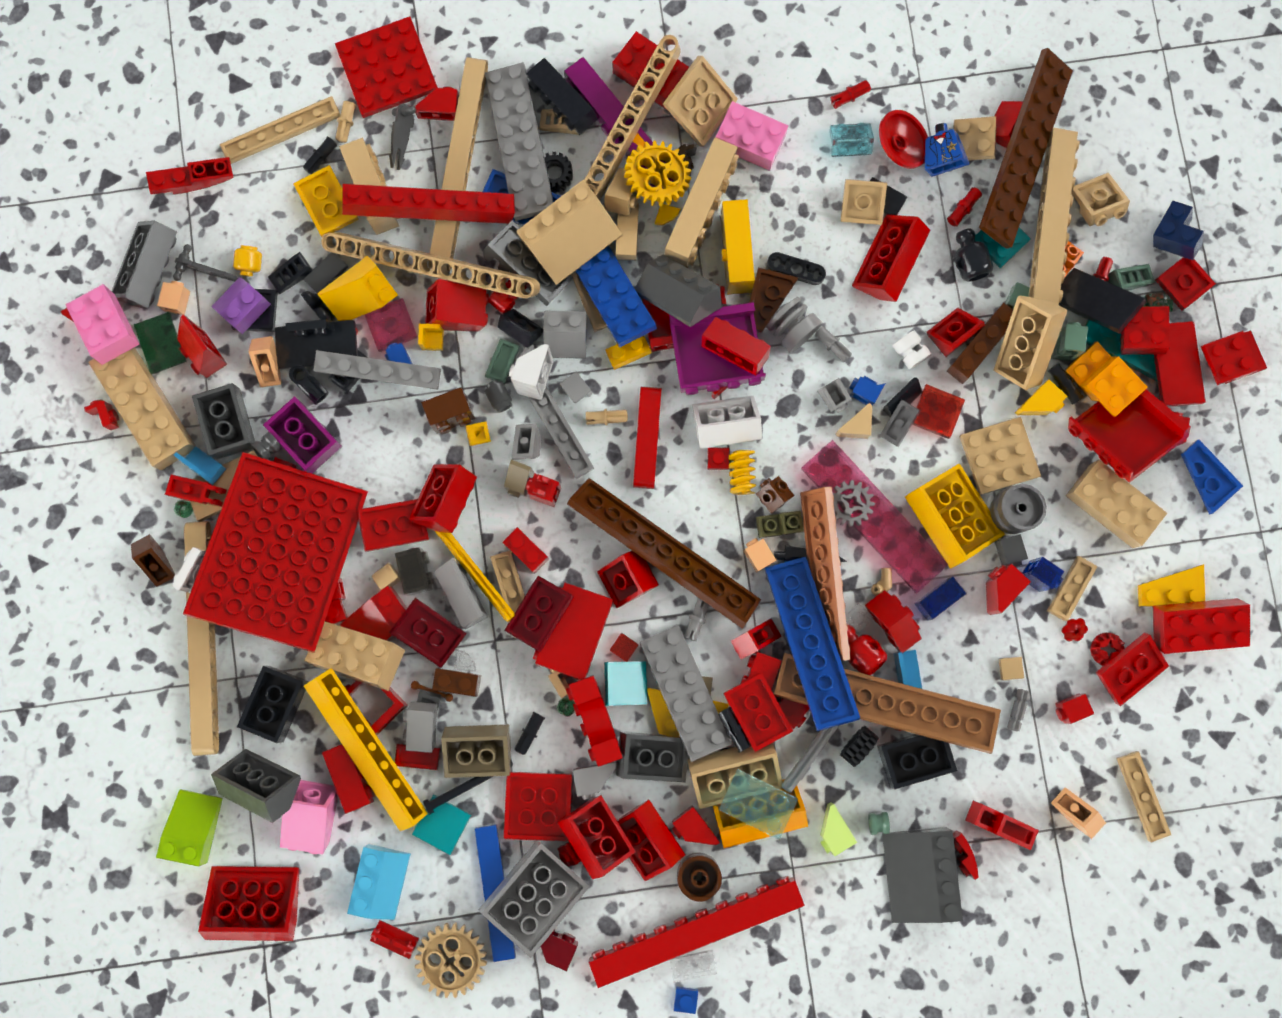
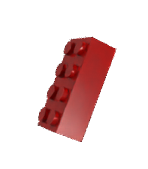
[612,31,689,112]
[1153,598,1250,654]

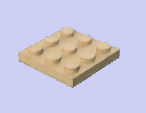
[663,56,738,147]
[959,417,1041,495]

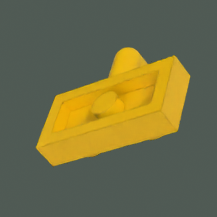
[605,336,652,370]

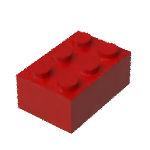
[558,795,636,879]

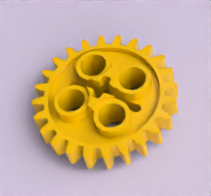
[624,140,692,207]

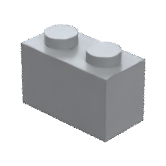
[403,702,437,753]

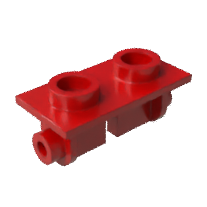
[370,920,419,959]

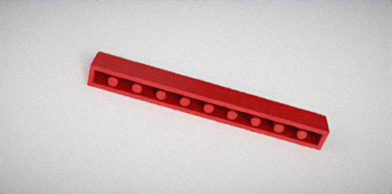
[589,876,805,988]

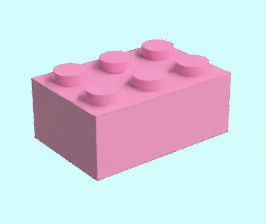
[715,101,789,171]
[65,284,140,365]

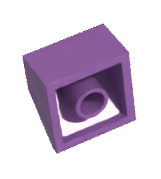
[211,277,271,334]

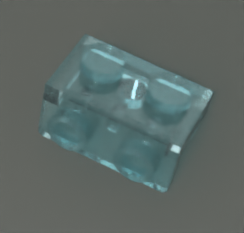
[829,123,874,157]

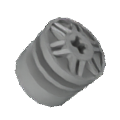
[766,297,823,353]

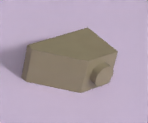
[504,459,535,498]

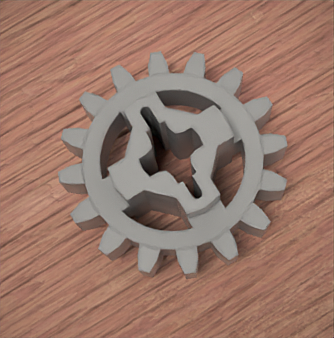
[832,480,875,527]

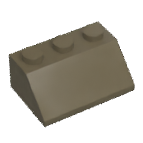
[441,724,511,778]

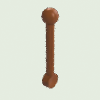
[411,681,453,702]

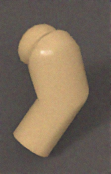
[871,568,892,596]

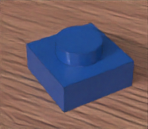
[673,986,698,1014]

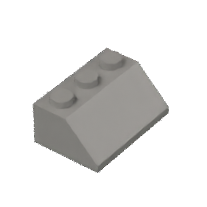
[433,558,488,629]

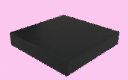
[231,289,278,332]

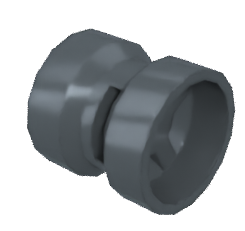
[251,432,282,459]

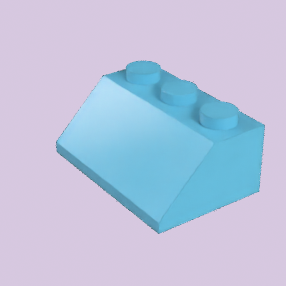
[347,844,411,920]

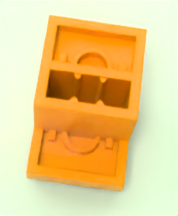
[1064,341,1148,417]

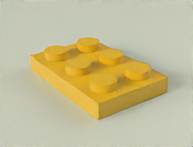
[293,165,359,237]

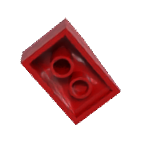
[177,315,227,378]
[340,586,407,641]

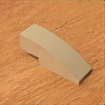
[616,203,639,260]

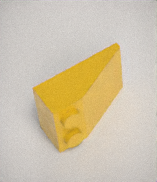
[317,256,398,321]

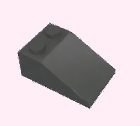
[616,732,688,783]

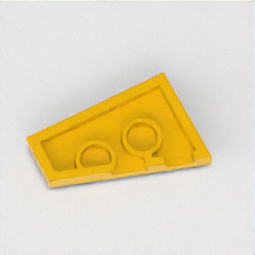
[1138,564,1205,607]

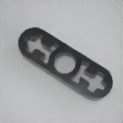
[767,252,826,285]

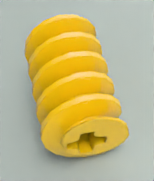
[728,450,756,495]

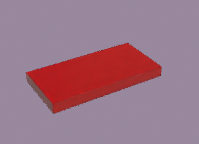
[1154,321,1206,407]

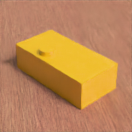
[720,199,755,295]

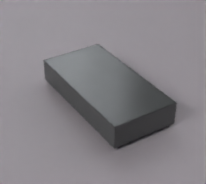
[303,252,348,293]

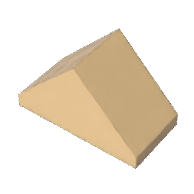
[836,403,872,439]

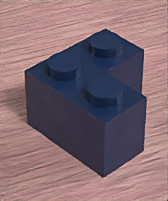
[1153,201,1204,260]

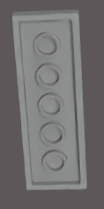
[640,625,732,762]

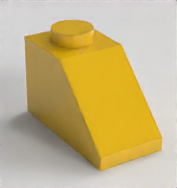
[1015,379,1068,415]

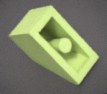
[820,802,857,856]

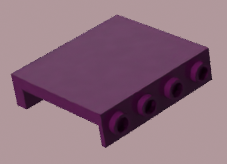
[669,302,766,395]

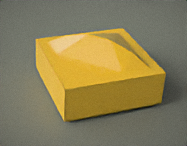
[465,421,491,446]

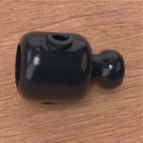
[955,228,993,282]

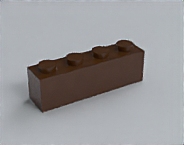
[947,303,1013,384]

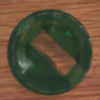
[174,500,193,518]
[557,698,575,717]

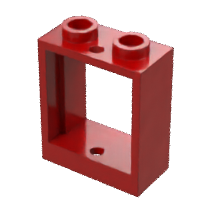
[345,681,408,735]

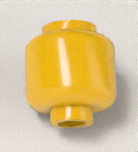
[233,245,262,277]

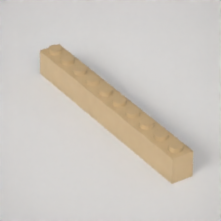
[1029,128,1080,305]

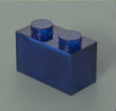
[1022,556,1065,592]
[914,577,966,621]

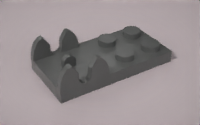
[483,220,573,306]

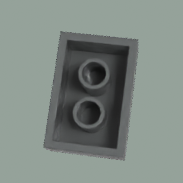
[192,383,255,460]

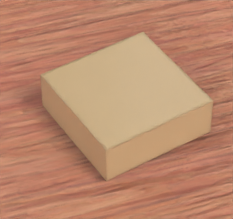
[999,657,1024,680]

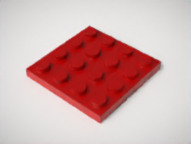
[335,16,438,118]

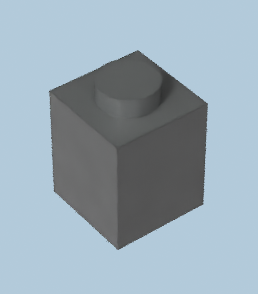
[995,534,1028,567]

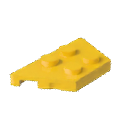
[647,688,729,737]

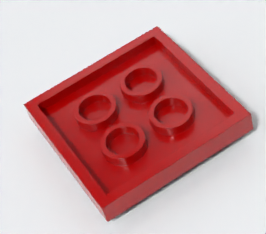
[504,772,572,841]

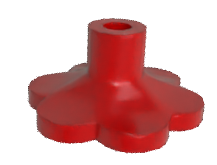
[1061,618,1088,642]

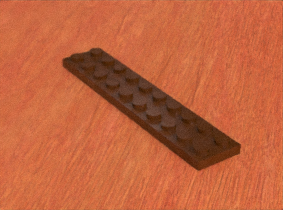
[979,48,1073,249]
[567,478,761,629]

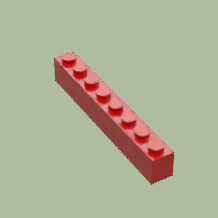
[342,184,515,224]

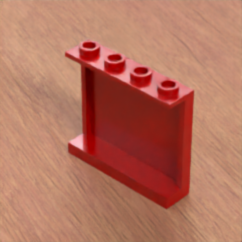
[1068,389,1191,483]

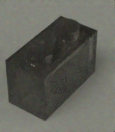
[395,547,435,596]

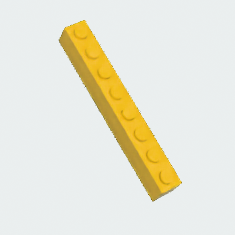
[304,668,428,831]

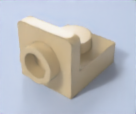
[548,670,569,698]

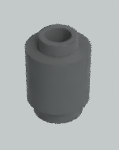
[484,380,512,413]

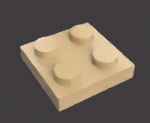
[954,116,996,161]
[840,179,887,225]

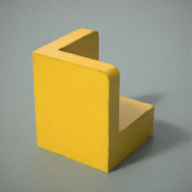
[418,324,444,351]

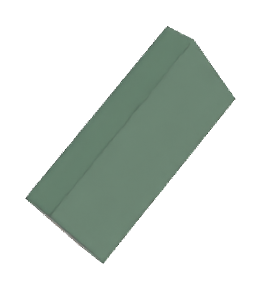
[485,338,520,385]

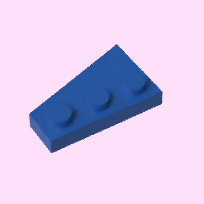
[1181,439,1243,515]

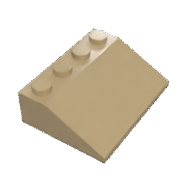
[516,179,622,286]

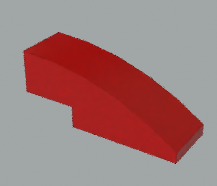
[965,800,1039,850]

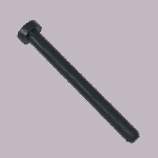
[423,760,513,815]

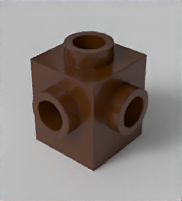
[756,476,795,514]

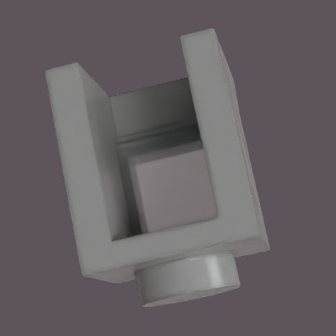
[817,378,852,413]

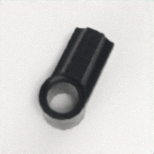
[289,365,329,405]

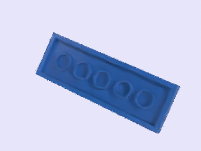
[575,245,657,348]

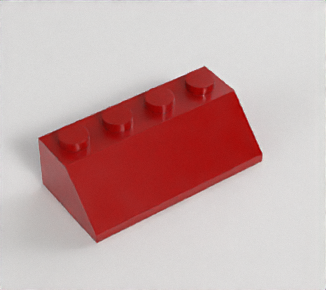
[852,215,930,302]

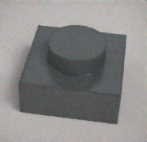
[417,689,442,711]

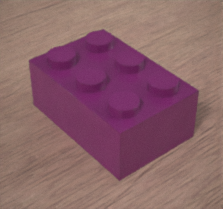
[263,396,342,474]

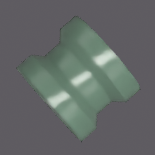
[868,812,890,835]

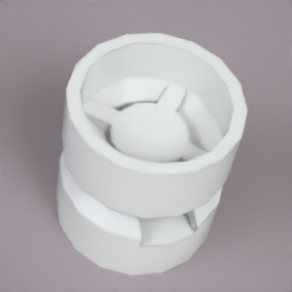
[893,330,932,370]

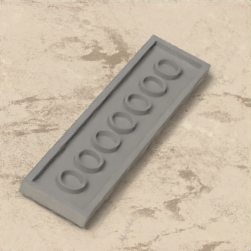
[485,62,553,221]

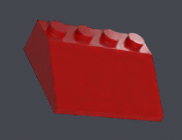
[198,866,300,941]

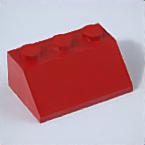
[409,464,477,533]
[617,799,686,881]

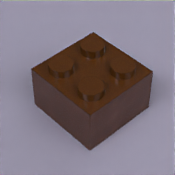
[421,387,476,434]

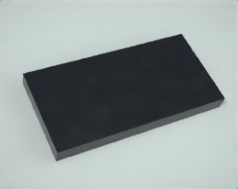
[1059,268,1146,334]

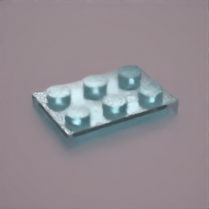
[719,769,798,840]

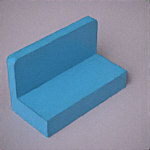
[173,446,226,485]
[893,650,922,689]

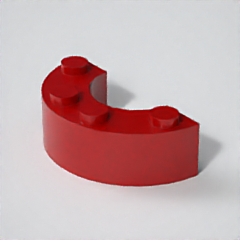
[566,675,623,767]

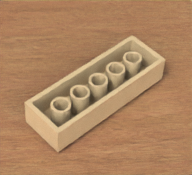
[665,138,739,268]
[88,347,196,471]

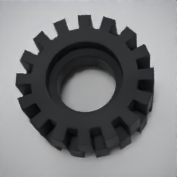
[545,152,573,193]
[840,726,879,767]

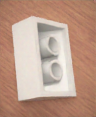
[509,344,554,400]
[692,395,762,448]

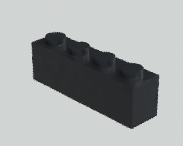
[526,58,598,135]

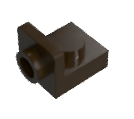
[678,144,697,177]

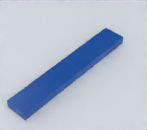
[475,824,516,962]

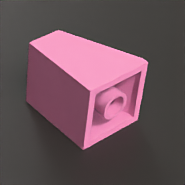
[280,780,338,854]

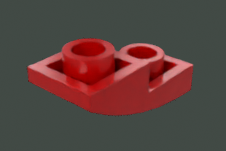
[953,831,979,880]

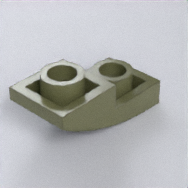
[756,511,804,538]

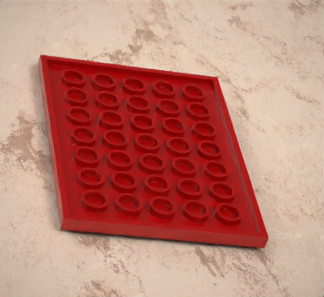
[183,452,368,653]

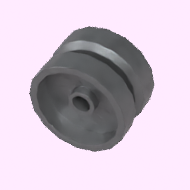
[990,484,1047,534]

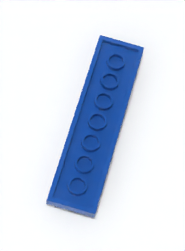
[765,557,860,732]

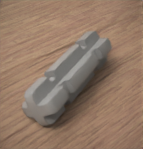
[1007,689,1030,731]

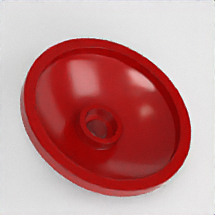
[879,110,928,169]

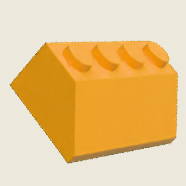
[712,779,808,848]

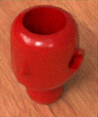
[847,625,887,675]

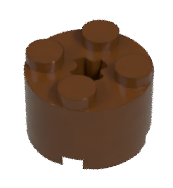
[677,853,722,902]

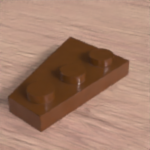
[749,267,798,333]

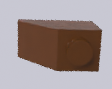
[131,534,175,587]

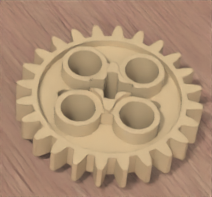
[415,922,487,998]

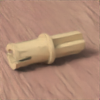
[335,101,356,143]
[586,409,628,425]

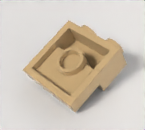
[1071,172,1130,226]

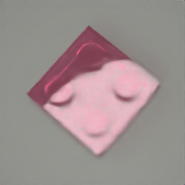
[365,298,418,352]

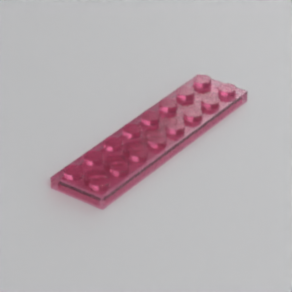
[801,440,948,593]

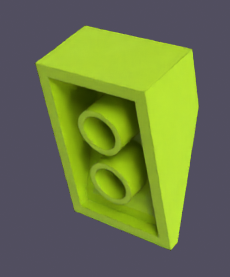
[156,789,223,867]

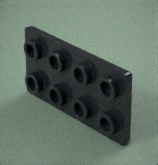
[275,319,358,369]

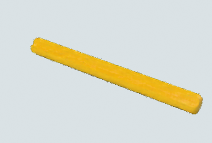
[435,531,515,622]

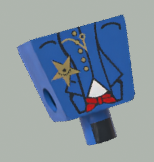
[925,123,969,177]

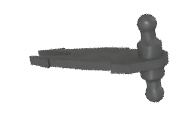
[389,103,416,170]
[173,244,238,282]

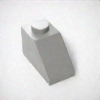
[512,423,542,460]
[573,761,617,800]

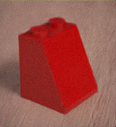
[425,279,489,331]

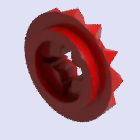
[1091,633,1125,666]

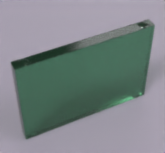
[134,312,187,374]

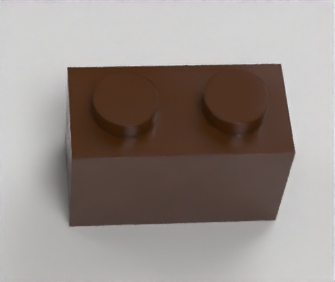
[432,668,482,697]

